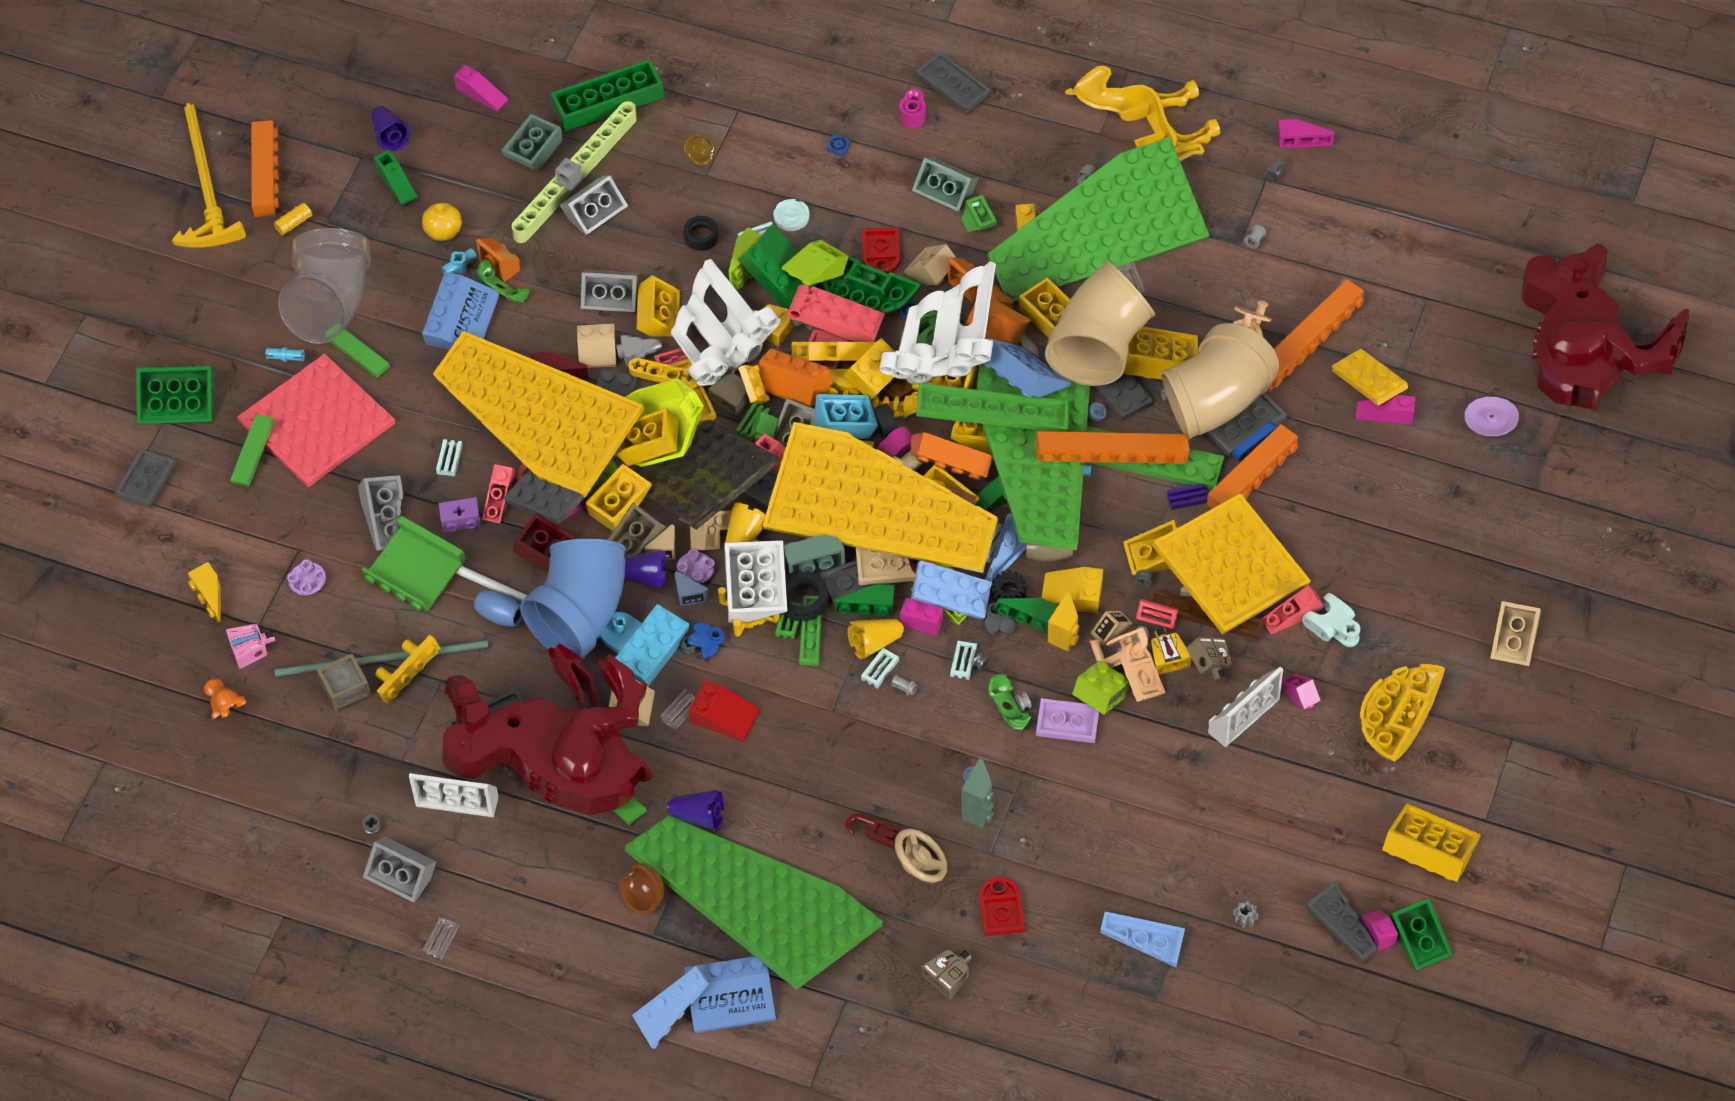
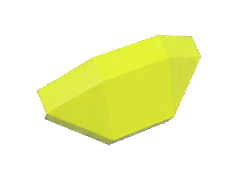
[613,378,704,467]

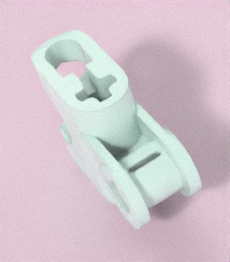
[1302,593,1360,647]

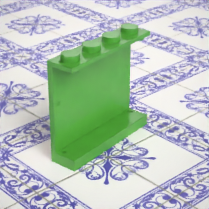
[361,516,466,613]

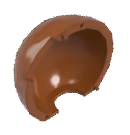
[619,863,664,915]

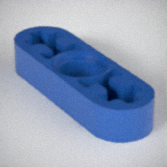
[1232,422,1277,462]

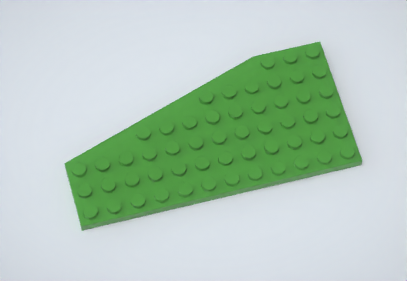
[987,137,1210,303]
[976,363,1090,550]
[625,816,883,990]

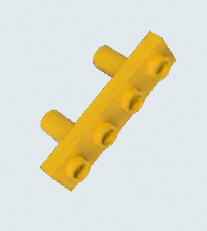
[375,635,441,704]

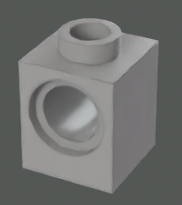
[555,158,582,191]

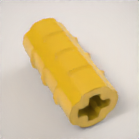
[273,202,312,236]

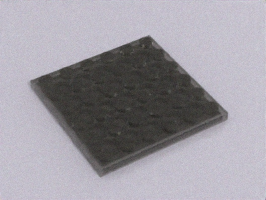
[638,419,780,530]

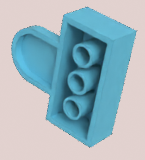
[600,604,689,687]

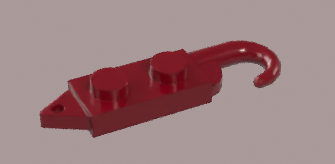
[845,814,919,852]

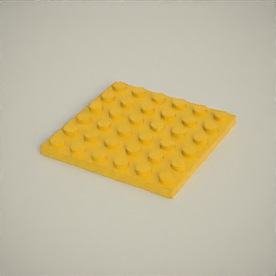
[1152,493,1311,634]

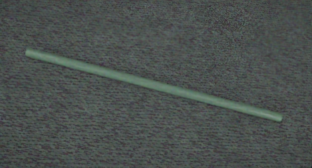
[274,640,489,677]

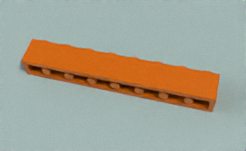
[1267,279,1364,392]
[1035,431,1190,464]

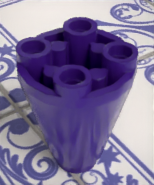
[624,550,666,588]

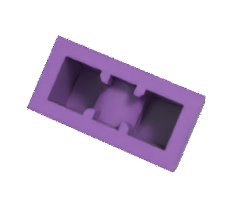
[438,497,481,532]

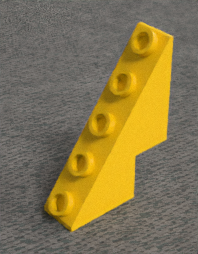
[792,342,876,361]

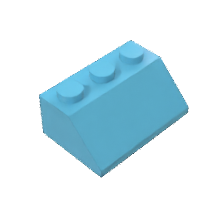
[814,394,878,439]

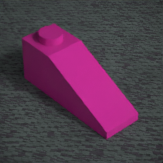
[454,65,509,112]
[1277,119,1334,148]
[1356,395,1415,425]

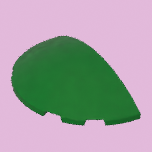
[823,256,922,315]

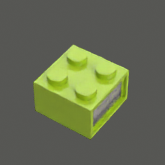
[1072,660,1130,715]

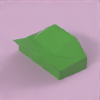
[961,195,997,232]

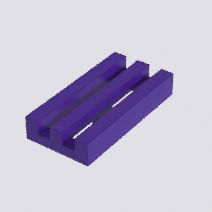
[1167,483,1207,510]

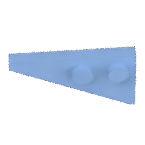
[985,513,1025,585]

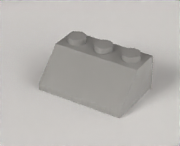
[560,175,628,235]
[581,269,640,312]
[363,837,437,902]

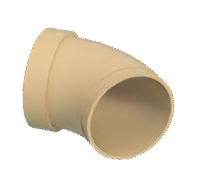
[1045,261,1155,386]
[1161,323,1279,440]

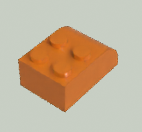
[964,298,1031,345]

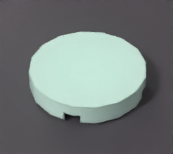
[773,199,810,231]

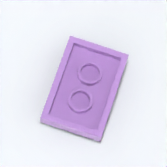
[1036,698,1099,743]

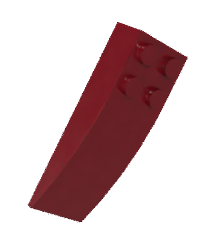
[513,513,627,586]

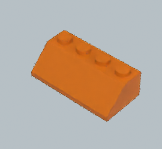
[948,257,1013,309]
[759,348,833,408]
[911,432,993,481]

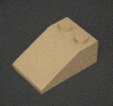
[1490,601,1541,666]

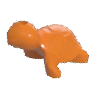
[203,679,247,719]

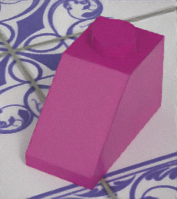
[1281,673,1321,709]
[1361,909,1398,952]

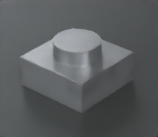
[1266,158,1284,184]

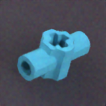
[441,248,477,275]

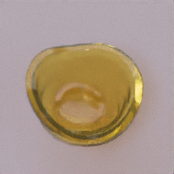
[684,134,714,165]

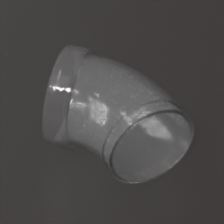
[278,228,371,344]

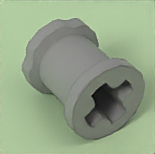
[1244,224,1266,249]

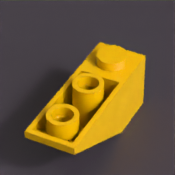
[188,562,221,623]

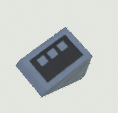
[674,571,709,606]

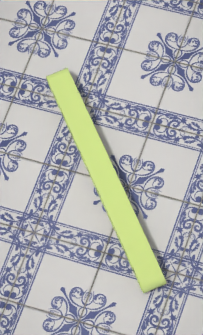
[512,102,637,243]

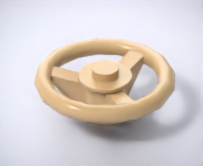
[895,828,947,883]

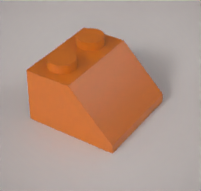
[476,238,520,283]

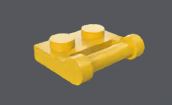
[738,365,770,404]

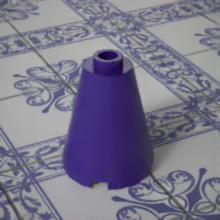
[371,106,411,151]
[667,790,725,830]

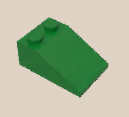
[1387,898,1453,971]

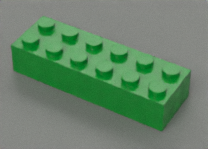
[551,59,664,132]

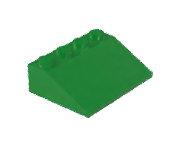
[737,224,818,309]
[136,366,215,424]

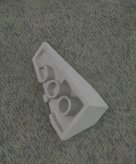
[358,475,403,551]

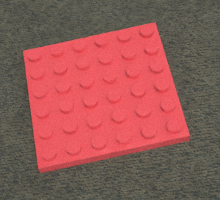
[237,354,396,488]

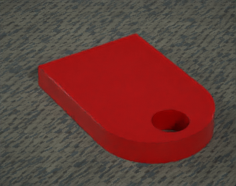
[862,228,900,274]
[979,877,1025,937]

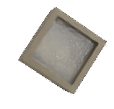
[316,654,371,711]

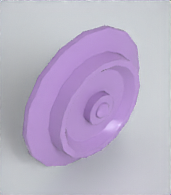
[1465,397,1519,436]

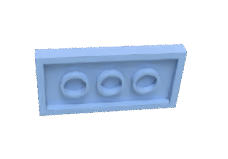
[911,561,992,620]

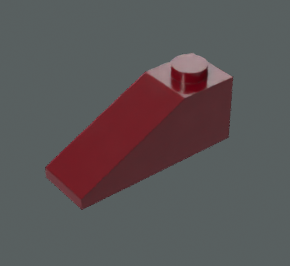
[531,352,588,379]

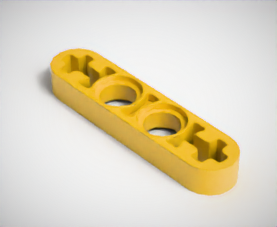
[628,358,698,389]

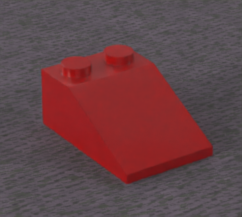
[689,680,760,742]

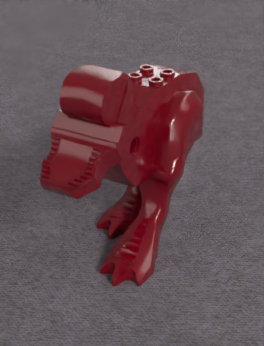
[1521,243,1690,411]
[442,643,653,816]

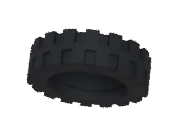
[784,571,829,622]

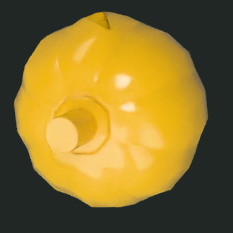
[422,202,462,241]

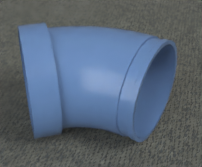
[520,539,625,659]

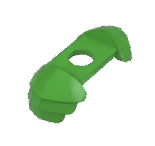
[476,260,530,303]
[988,674,1031,730]

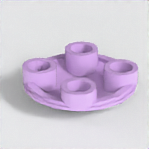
[677,549,715,584]
[287,560,326,595]

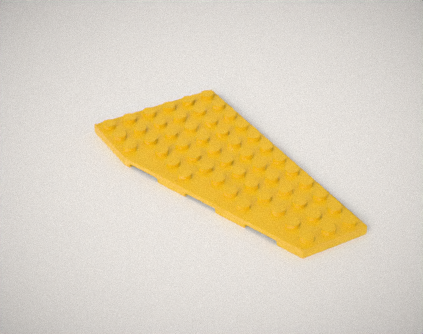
[433,331,645,498]
[763,422,998,573]

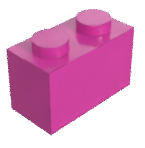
[900,598,943,636]

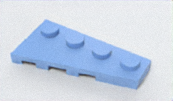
[1100,912,1185,967]
[632,966,709,1049]

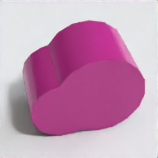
[899,89,926,129]
[878,427,912,459]

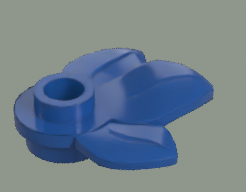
[687,622,725,658]

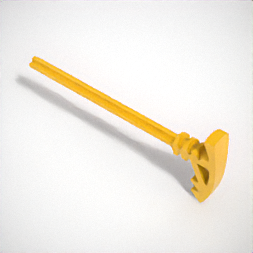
[172,103,246,248]

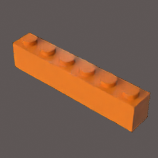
[251,120,279,217]
[1207,424,1298,509]

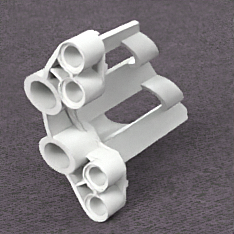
[671,259,780,386]
[879,261,996,384]

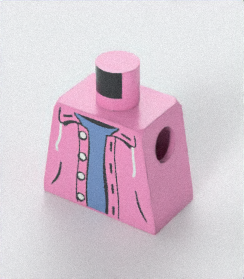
[226,624,275,669]

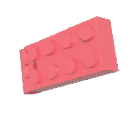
[788,284,885,342]

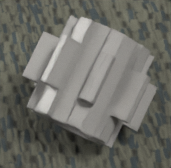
[1233,901,1259,928]

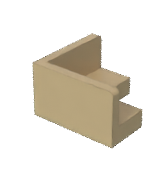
[690,510,732,550]

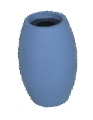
[474,591,523,627]

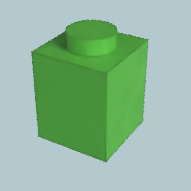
[749,412,779,442]

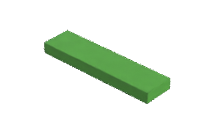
[325,324,390,378]
[230,414,275,487]
[799,596,822,665]

